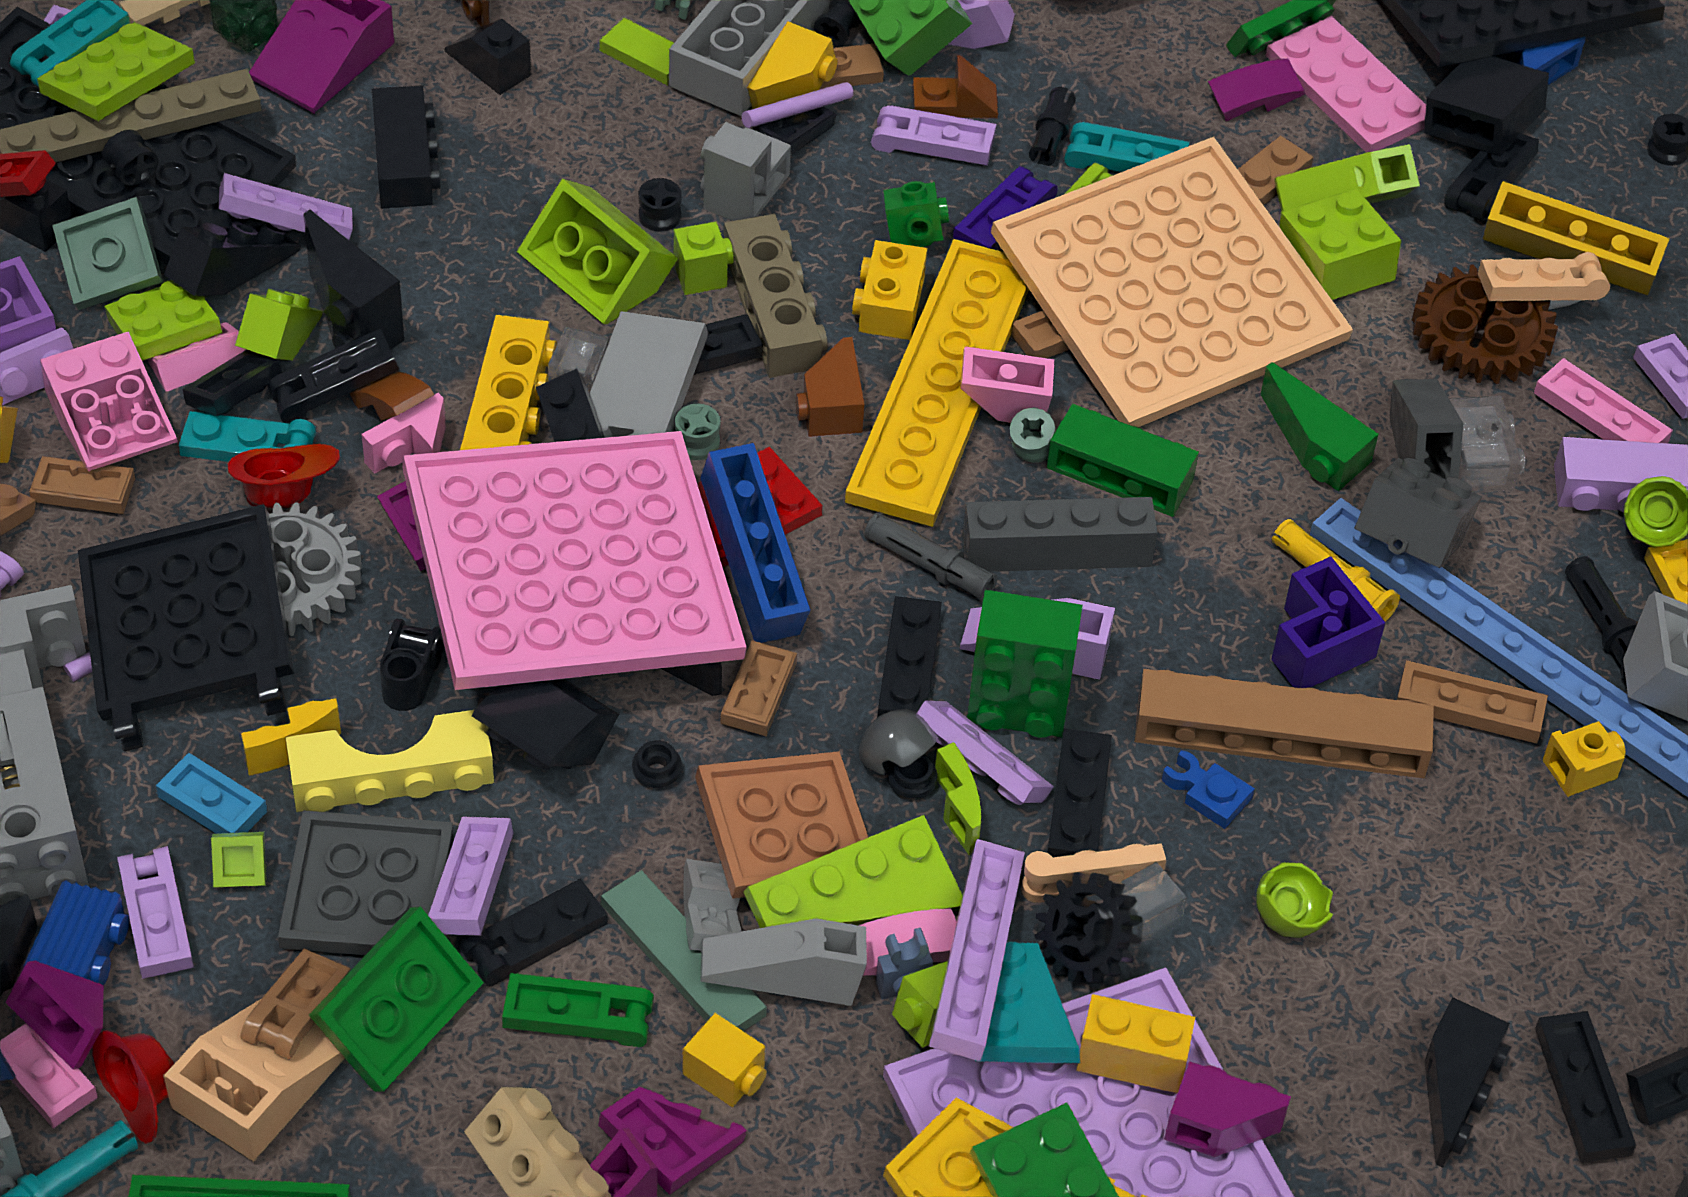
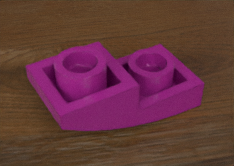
[1208,58,1306,121]

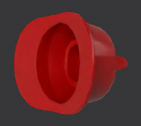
[227,444,340,508]
[93,1030,175,1144]

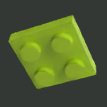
[104,280,222,361]

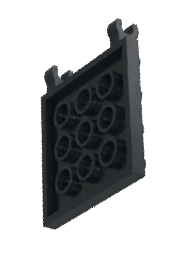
[78,504,294,751]

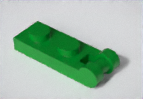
[502,973,654,1047]

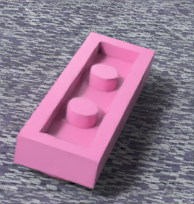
[1534,358,1673,443]

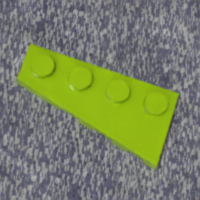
[743,815,963,928]

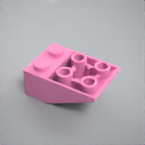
[40,331,177,471]

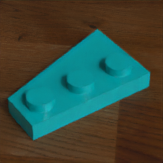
[975,942,1080,1063]

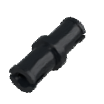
[1029,87,1076,166]

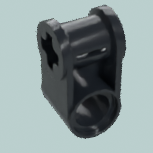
[380,618,444,711]

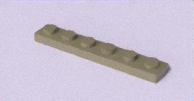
[0,69,261,162]

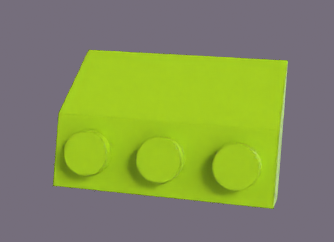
[517,178,678,325]

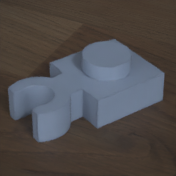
[876,928,933,1000]

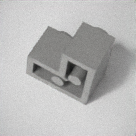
[700,122,791,221]

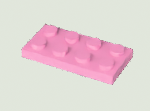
[1266,16,1426,153]

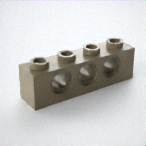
[724,214,828,378]

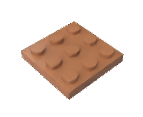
[695,751,868,899]

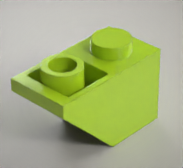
[235,288,323,361]

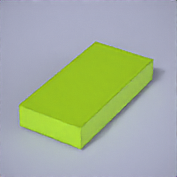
[599,18,674,85]

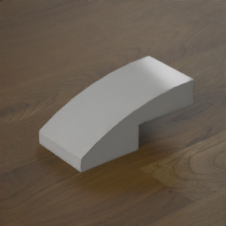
[683,859,741,951]

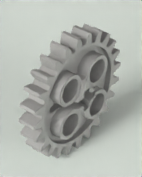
[269,502,362,636]

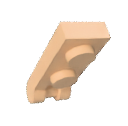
[1477,252,1610,301]
[1021,843,1166,903]

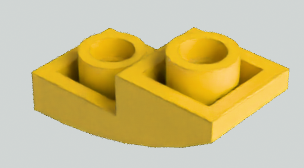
[241,698,341,776]

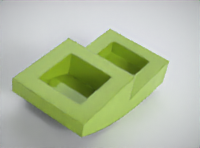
[935,742,981,855]

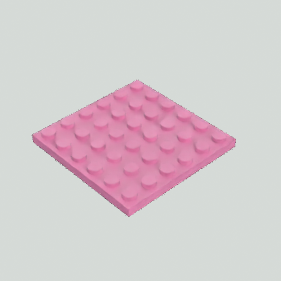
[402,431,747,690]

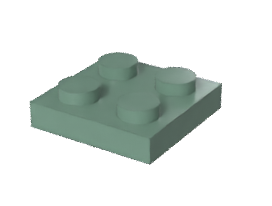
[52,197,163,310]

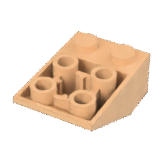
[164,998,345,1162]

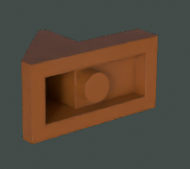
[912,55,998,118]

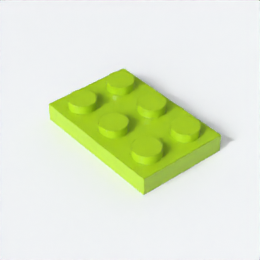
[37,22,195,121]

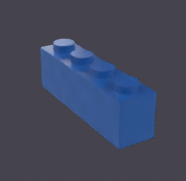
[700,443,810,643]

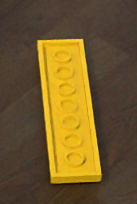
[845,239,1029,527]

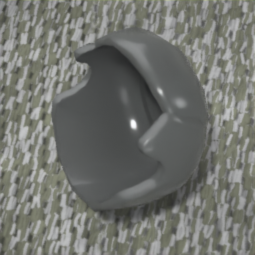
[859,709,938,774]

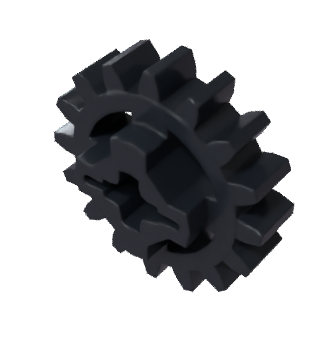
[1035,872,1143,984]

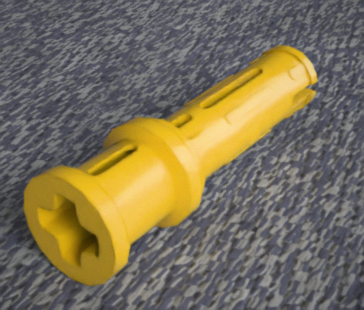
[1272,519,1400,621]

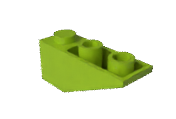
[1274,144,1420,212]

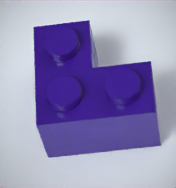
[1271,556,1386,688]

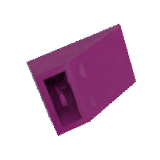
[249,0,394,113]

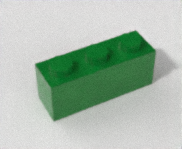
[1047,403,1199,517]

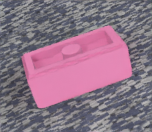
[147,322,246,392]

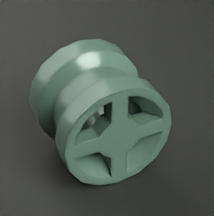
[675,404,721,460]
[1009,407,1055,463]

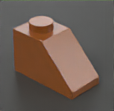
[796,337,864,437]

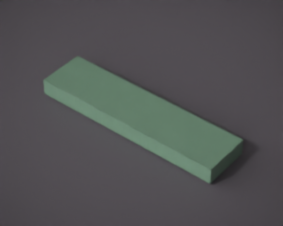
[601,870,767,1031]

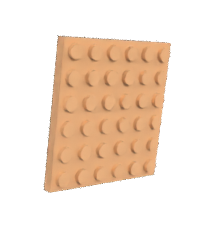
[991,137,1353,427]

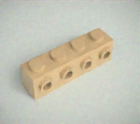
[464,1087,612,1197]

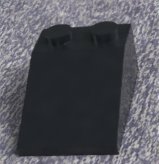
[303,210,405,349]

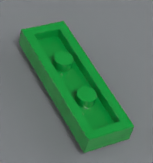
[1226,0,1337,57]

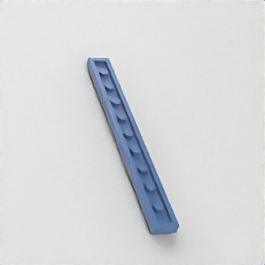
[1310,498,1688,797]

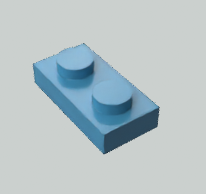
[156,753,267,834]

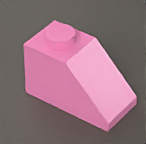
[961,346,1054,423]

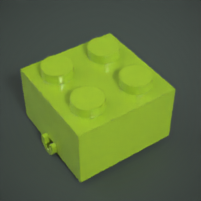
[1279,189,1401,300]

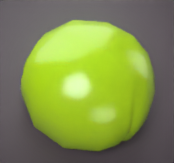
[1624,476,1688,547]
[1256,862,1333,938]

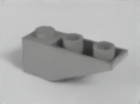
[700,918,867,1006]

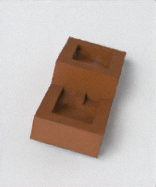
[349,371,434,421]

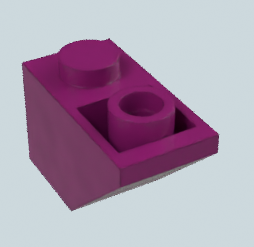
[1164,1061,1291,1157]

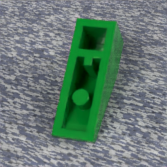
[1260,362,1379,492]

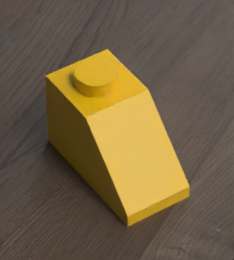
[747,21,837,109]

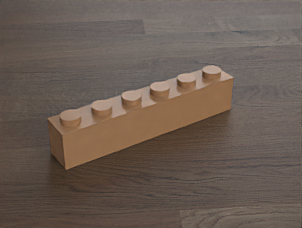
[1134,669,1434,779]

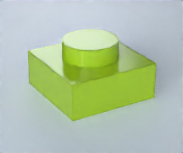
[211,832,266,887]

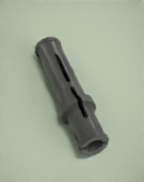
[864,512,998,601]

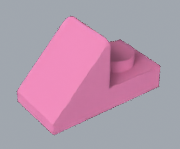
[362,393,446,474]

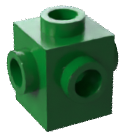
[883,181,950,247]

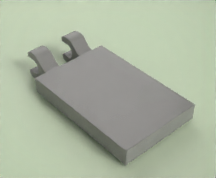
[589,311,709,438]

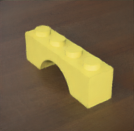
[286,710,494,812]

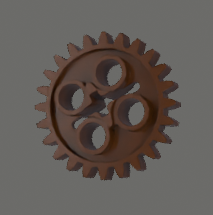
[1411,264,1558,384]

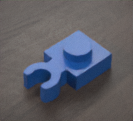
[1162,750,1255,829]

